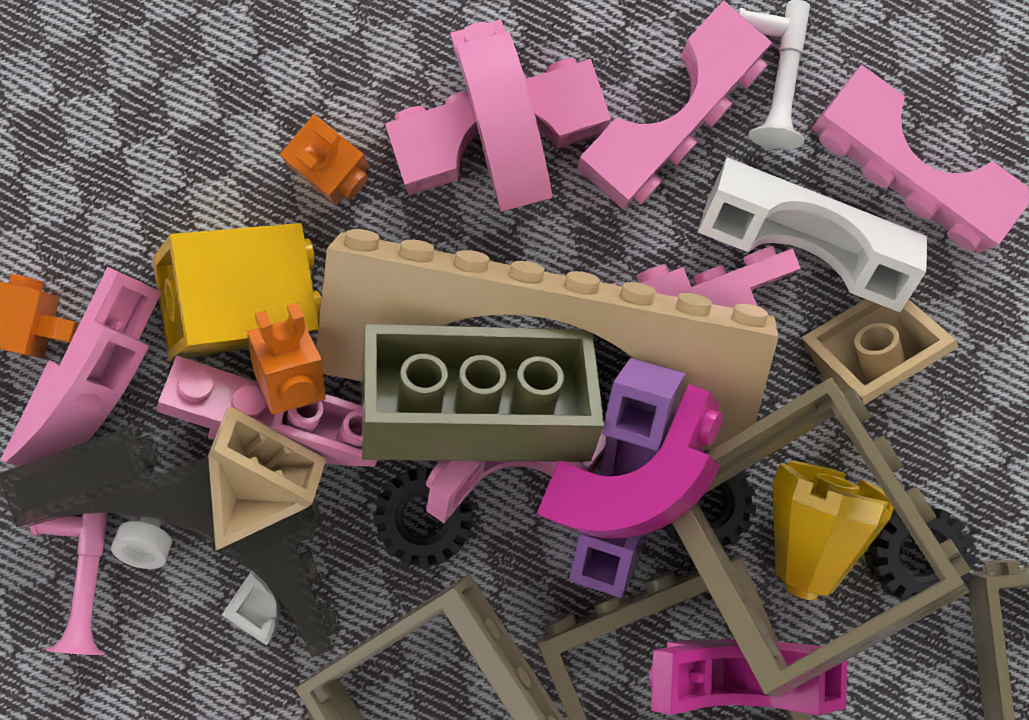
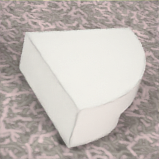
[222,568,279,645]

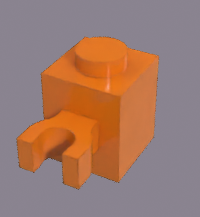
[279,114,370,206]
[0,274,80,359]
[247,303,326,415]

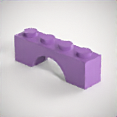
[569,358,685,598]

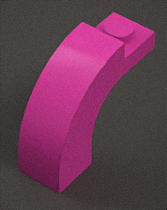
[537,384,723,539]
[649,639,847,716]

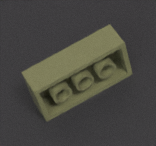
[362,324,604,462]

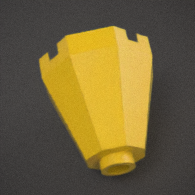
[773,460,894,600]

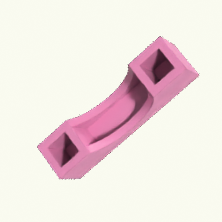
[577,0,772,210]
[385,58,611,195]
[811,64,1029,253]

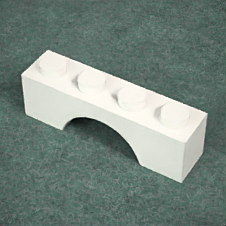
[698,157,927,312]

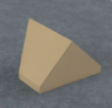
[208,406,326,551]

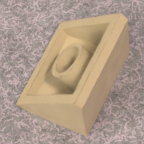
[801,299,958,405]

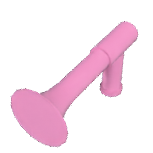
[30,500,110,655]

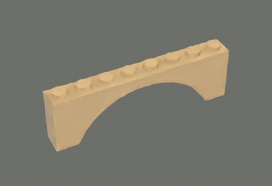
[316,229,779,451]

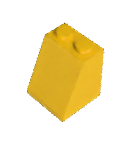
[152,223,322,362]

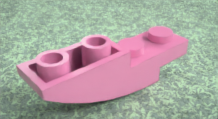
[611,246,801,308]
[1,267,162,477]
[156,355,377,467]

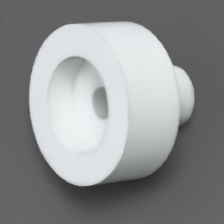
[111,512,172,569]

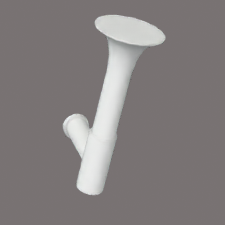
[739,0,810,150]

